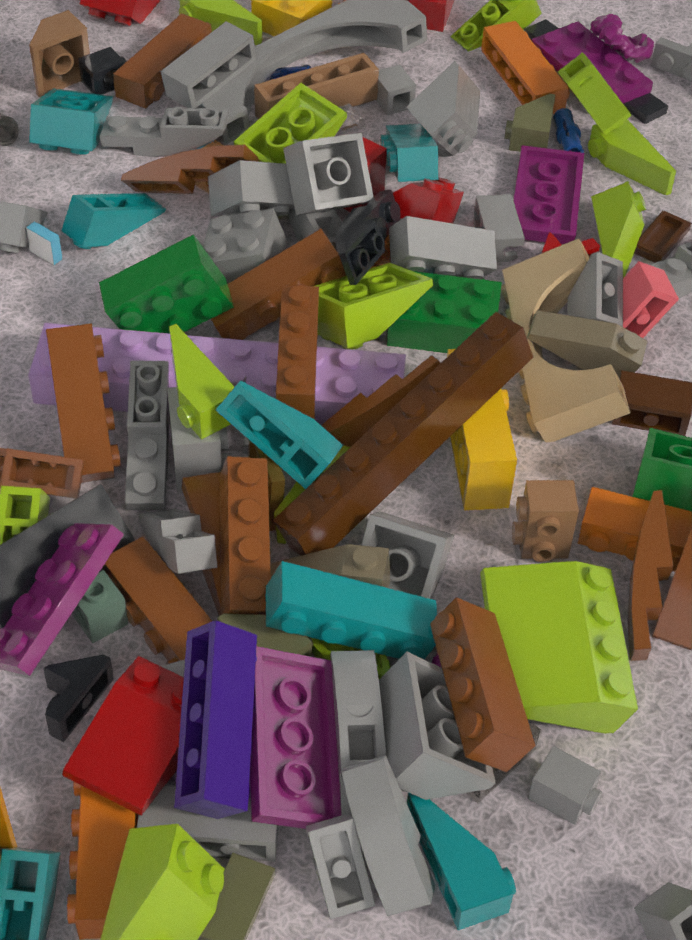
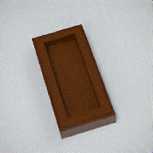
[634,210,692,263]

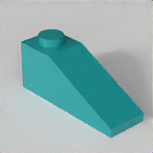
[61,193,166,249]
[216,381,343,489]
[406,793,516,930]
[0,847,61,940]

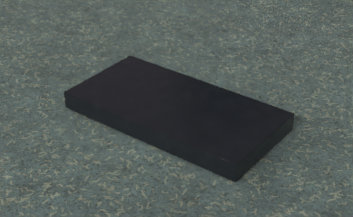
[0,484,135,629]

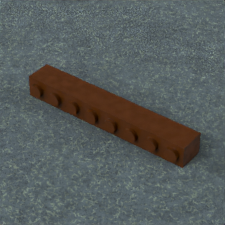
[273,312,533,556]

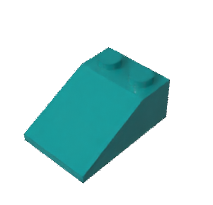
[29,88,114,154]

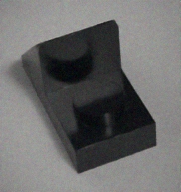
[43,654,114,743]

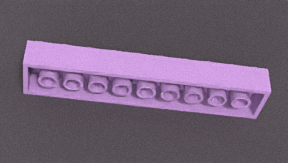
[28,323,406,425]

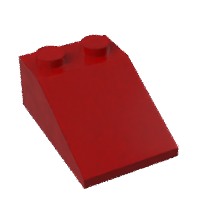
[62,656,184,816]

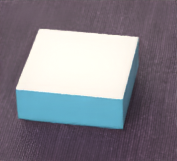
[26,221,62,265]

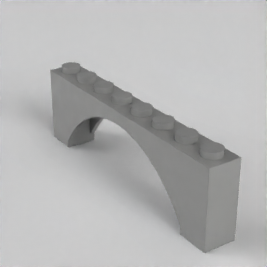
[196,0,427,144]

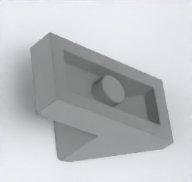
[305,813,375,919]

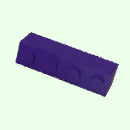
[174,620,257,819]

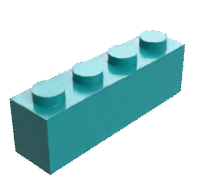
[380,124,439,182]
[266,561,437,660]

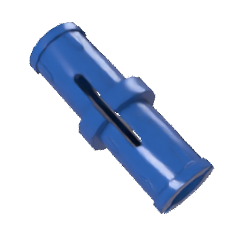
[553,108,584,153]

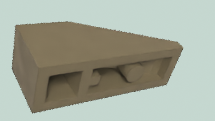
[527,310,647,379]
[270,544,390,588]

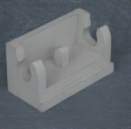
[473,194,525,262]

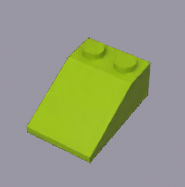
[233,83,347,164]
[315,263,433,350]
[100,823,225,940]

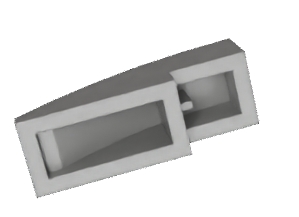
[138,509,217,574]
[342,755,436,916]

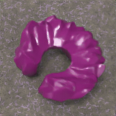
[590,14,654,63]

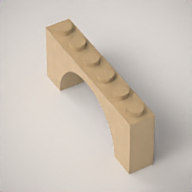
[501,238,630,442]

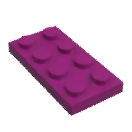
[532,21,653,104]
[513,145,585,245]
[0,523,124,676]
[250,646,342,829]

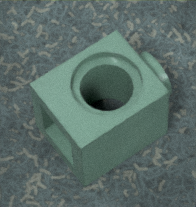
[72,570,128,644]

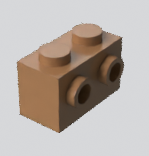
[512,480,579,562]

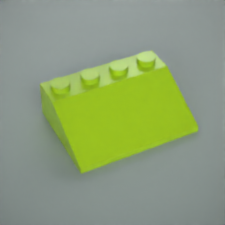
[480,561,638,734]

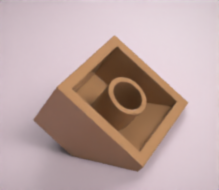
[29,10,90,98]

